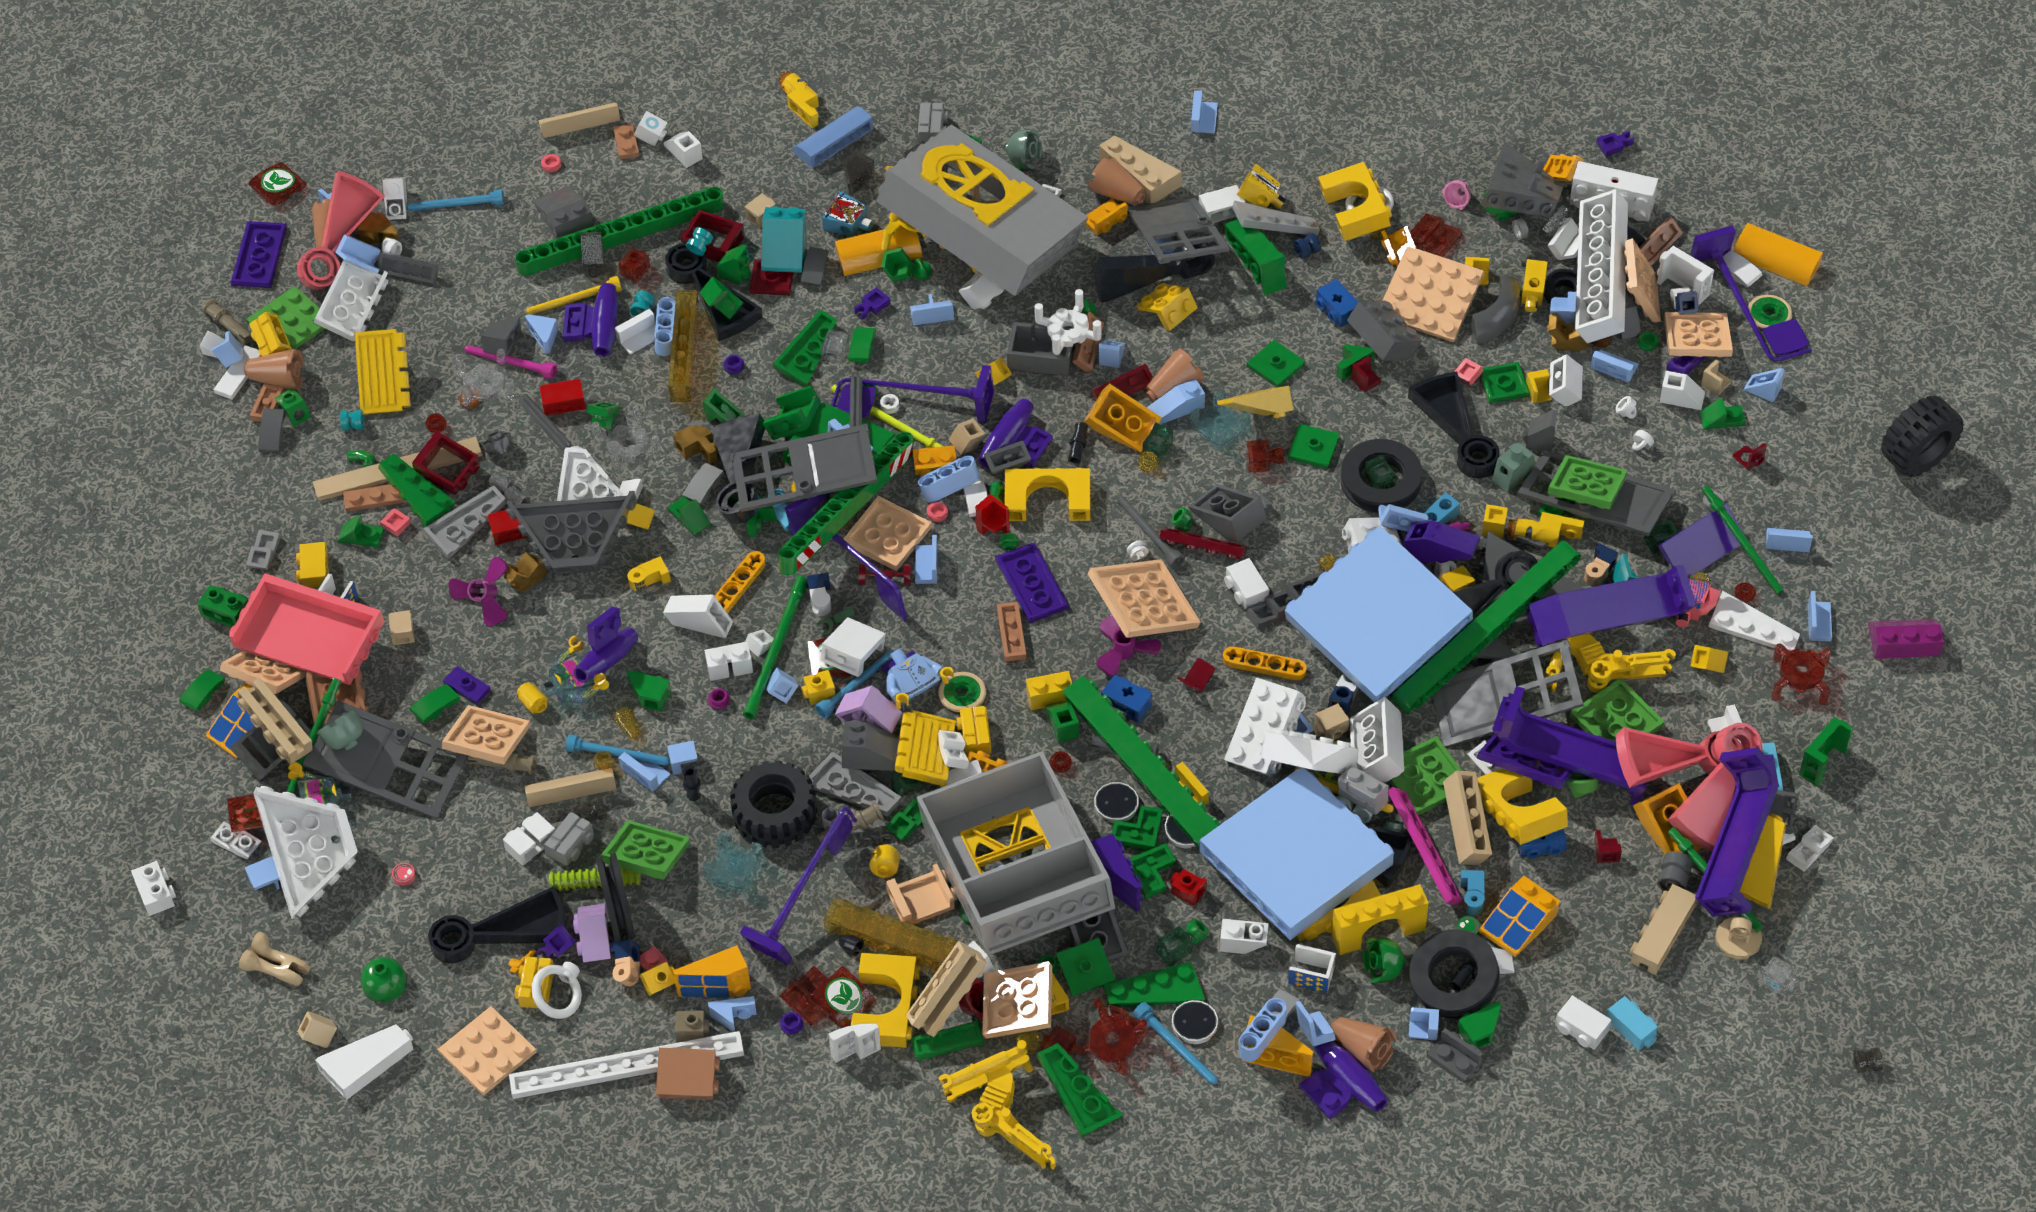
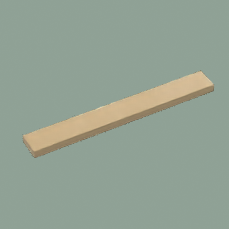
[313,437,482,501]

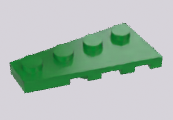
[773,309,837,387]
[378,454,455,527]
[1103,962,1205,1007]
[1036,1043,1123,1138]

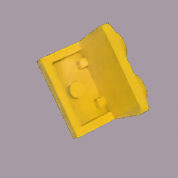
[1137,283,1198,331]

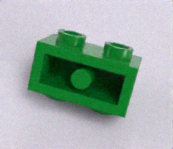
[197,585,249,627]

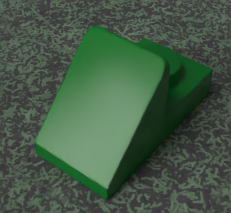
[700,277,744,319]
[1336,344,1375,381]
[702,388,745,423]
[1699,398,1746,430]
[587,401,621,429]
[747,493,777,537]
[667,496,711,536]
[337,515,384,548]

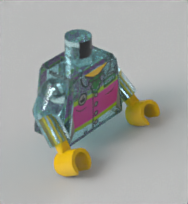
[541,636,609,703]
[288,762,352,809]

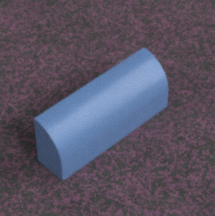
[792,107,873,169]

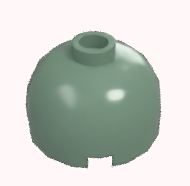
[1006,130,1042,169]
[317,709,363,751]

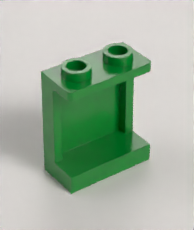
[763,386,821,440]
[1799,717,1853,786]

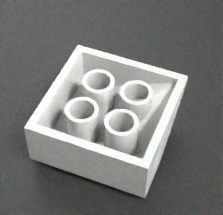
[1260,729,1359,774]

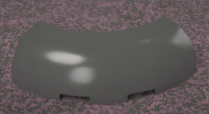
[1471,275,1521,344]

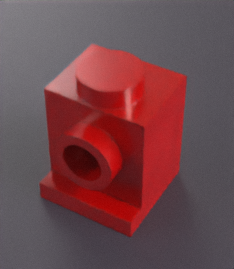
[1170,869,1207,906]

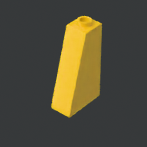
[1739,813,1786,909]

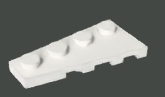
[1709,591,1800,654]

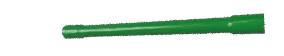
[743,576,808,720]

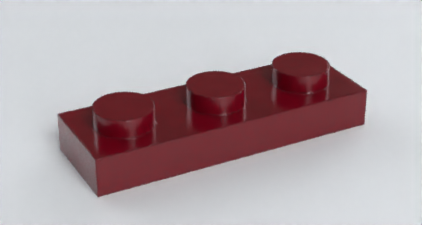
[1091,363,1153,400]

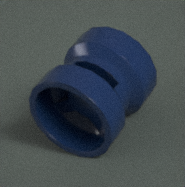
[1293,233,1321,259]

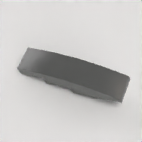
[1246,572,1323,630]

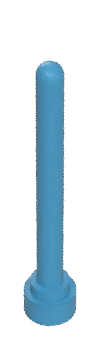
[408,189,504,211]
[815,649,895,719]
[565,734,670,766]
[1133,1002,1218,1085]

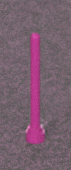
[465,345,558,380]

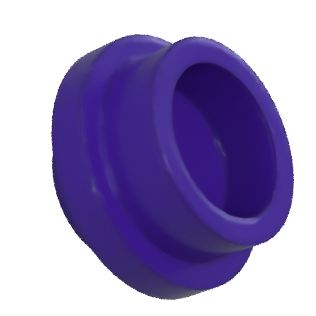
[724,355,744,374]
[780,1012,803,1035]

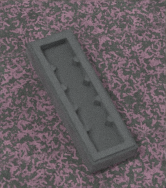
[378,252,439,284]

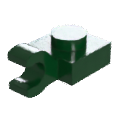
[816,607,856,636]

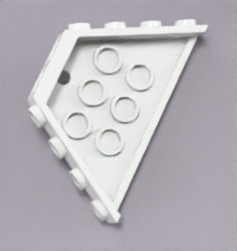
[254,786,358,919]

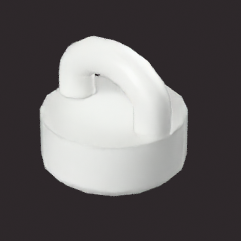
[382,238,402,255]
[1616,396,1637,419]
[1632,430,1654,451]
[1434,561,1457,581]

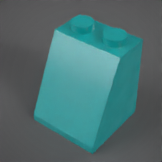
[761,206,807,272]

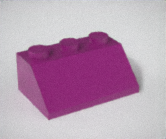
[1868,619,1944,659]

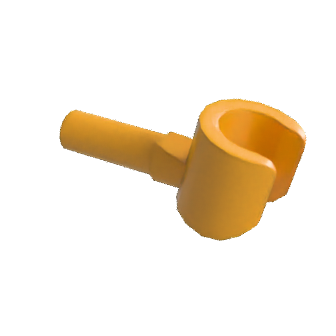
[508,949,537,974]

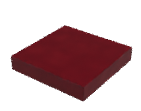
[749,259,794,296]

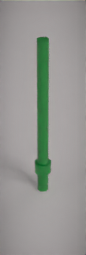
[1702,485,1783,595]
[286,678,341,794]
[1668,827,1763,933]

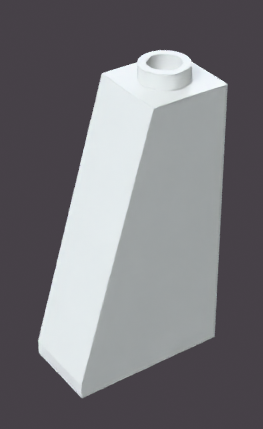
[315,1024,413,1100]

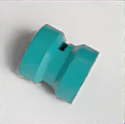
[686,227,713,256]
[630,291,655,317]
[340,409,364,431]

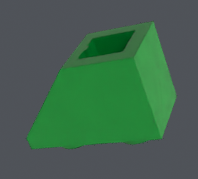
[717,245,751,285]
[627,670,671,712]
[1044,700,1079,743]
[1457,1001,1501,1049]

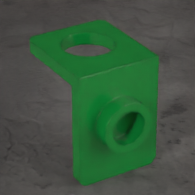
[275,389,311,427]

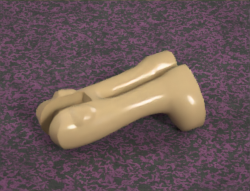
[239,932,311,986]

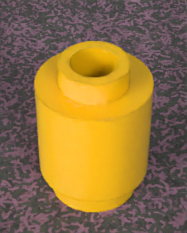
[517,682,548,714]

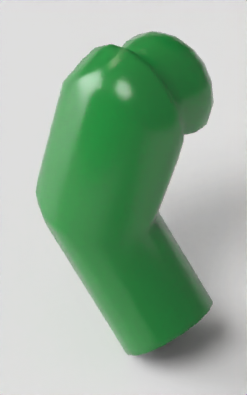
[347,450,375,467]
[988,481,1005,504]

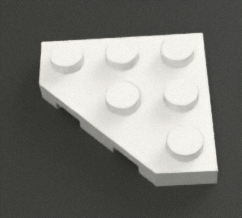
[557,448,623,501]

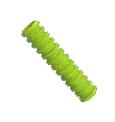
[549,868,641,891]

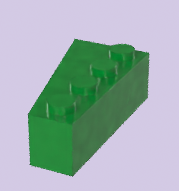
[1225,219,1287,296]

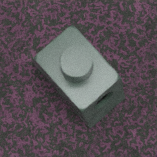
[1492,443,1535,493]

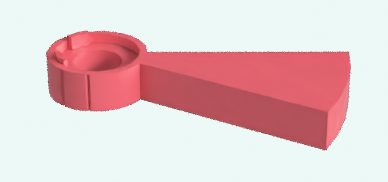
[297,171,385,290]
[1668,723,1763,851]
[1616,727,1743,788]

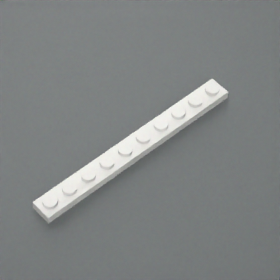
[509,1031,744,1099]

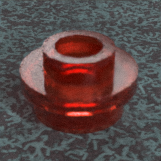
[425,413,447,433]
[1734,583,1756,602]
[1050,751,1072,773]

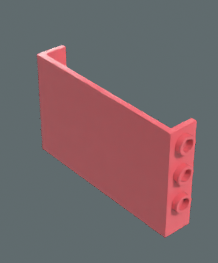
[229,573,385,685]

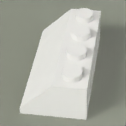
[1350,697,1404,782]

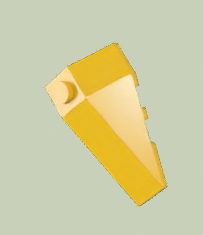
[1217,385,1294,418]

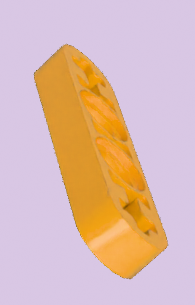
[715,551,766,614]
[1223,647,1307,680]

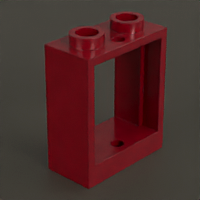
[681,210,745,262]
[412,431,480,495]

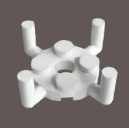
[1035,289,1101,355]

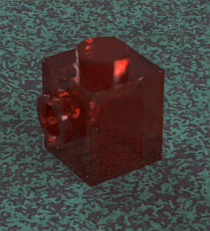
[618,247,650,283]
[1040,1026,1076,1056]

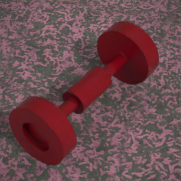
[859,564,912,586]

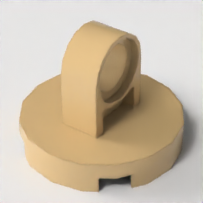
[1715,917,1762,959]

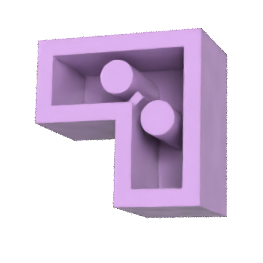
[835,686,902,733]
[573,904,611,962]

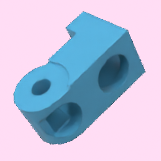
[1424,493,1460,524]
[1460,870,1484,915]

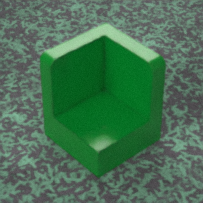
[881,248,913,282]

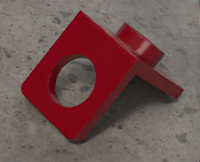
[1732,443,1767,471]
[1177,658,1216,693]

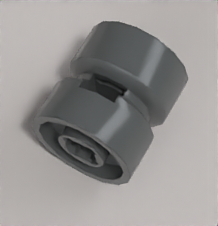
[1657,852,1693,891]

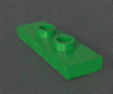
[911,1021,984,1061]

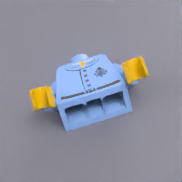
[887,648,955,709]

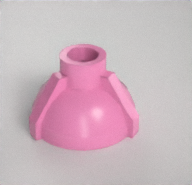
[1442,180,1471,210]

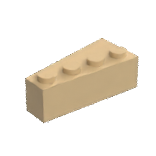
[1099,136,1182,204]

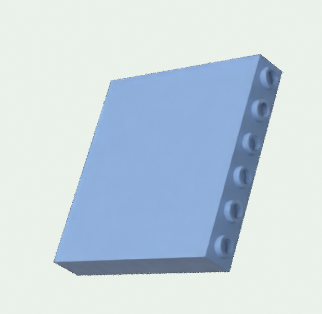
[1285,526,1473,703]
[1200,767,1394,940]

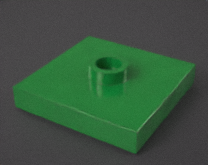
[1246,339,1305,388]
[1288,424,1340,469]
[1056,938,1115,997]

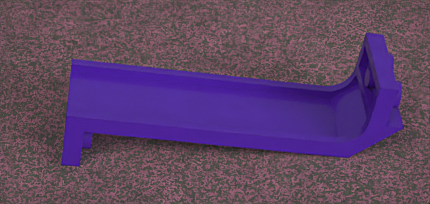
[1527,565,1697,648]
[1492,686,1647,805]
[1695,747,1779,917]

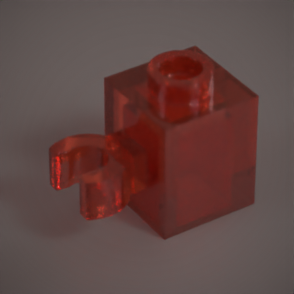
[1247,440,1284,473]

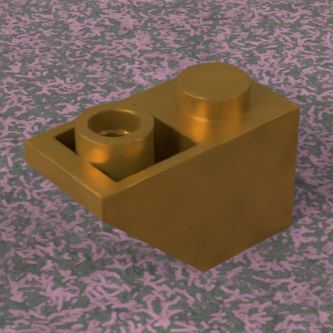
[358,212,400,244]

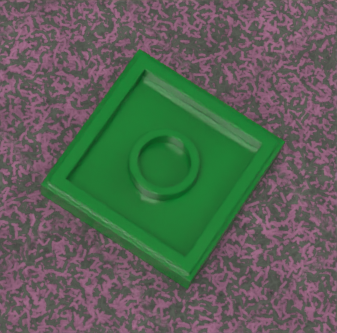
[1480,362,1530,404]

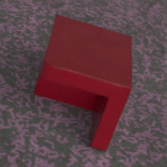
[1352,356,1381,393]
[1594,830,1622,863]

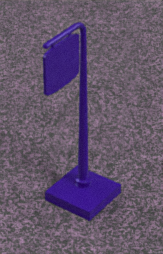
[1690,225,1812,362]
[831,365,995,424]
[785,494,907,621]
[740,806,857,965]

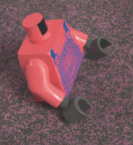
[1658,563,1726,628]

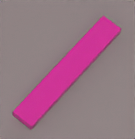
[1388,787,1463,906]

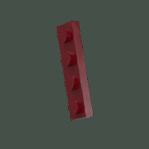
[1159,527,1248,559]

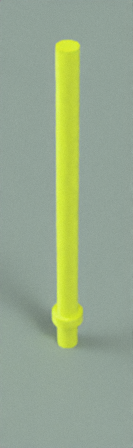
[831,384,943,448]

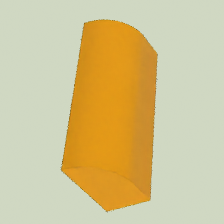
[1734,223,1823,286]
[835,226,922,276]

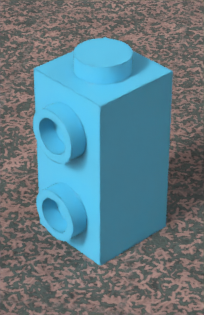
[1607,996,1658,1050]

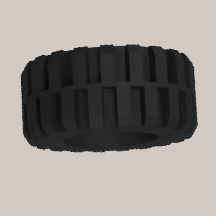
[1881,396,1964,477]
[730,760,817,848]

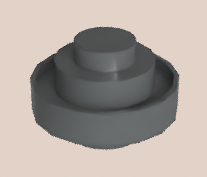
[482,430,513,456]

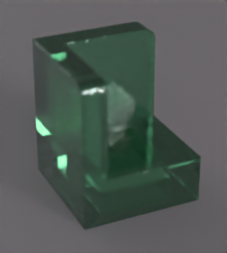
[890,771,923,798]

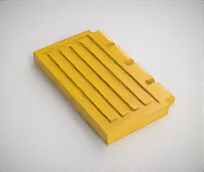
[355,329,411,415]
[895,710,956,787]

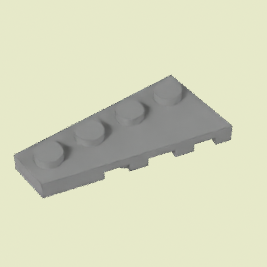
[1232,200,1320,236]
[424,485,507,560]
[809,752,902,817]

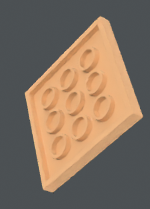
[1383,246,1484,343]
[1088,559,1201,638]

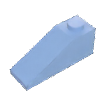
[1147,379,1205,426]

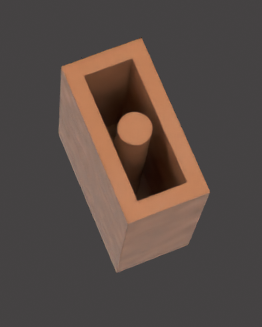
[656,1047,720,1100]

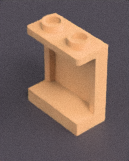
[886,864,957,928]

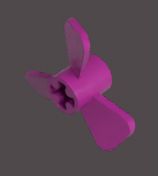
[449,557,508,626]
[1097,614,1161,677]

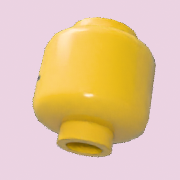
[869,844,901,878]

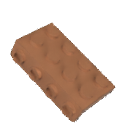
[305,671,369,728]

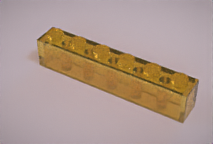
[668,290,699,402]
[823,898,958,970]

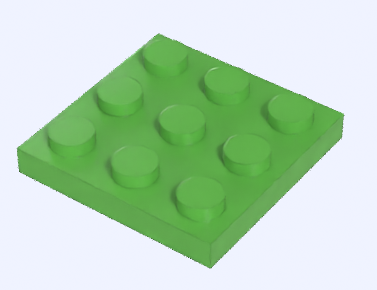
[246,286,326,349]
[1548,455,1628,509]
[1570,678,1665,742]
[1389,736,1462,815]
[601,820,690,880]

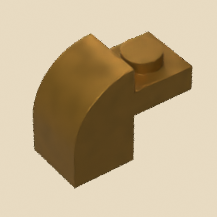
[1547,312,1591,351]
[673,426,719,465]
[503,552,549,592]

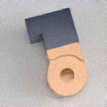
[1584,543,1618,586]
[610,940,640,987]

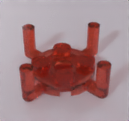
[1771,643,1831,705]
[1072,999,1150,1076]

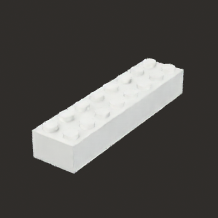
[1575,189,1628,343]

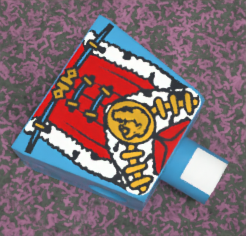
[822,192,874,237]

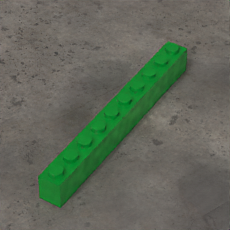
[1062,675,1221,850]

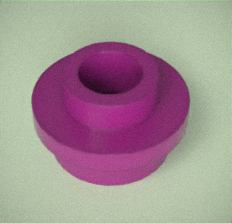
[708,688,730,710]

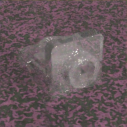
[1542,205,1569,238]

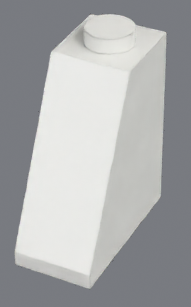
[663,595,733,639]

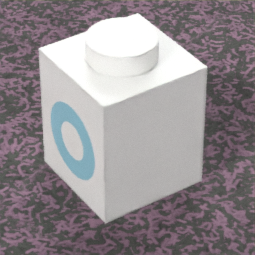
[634,111,668,146]

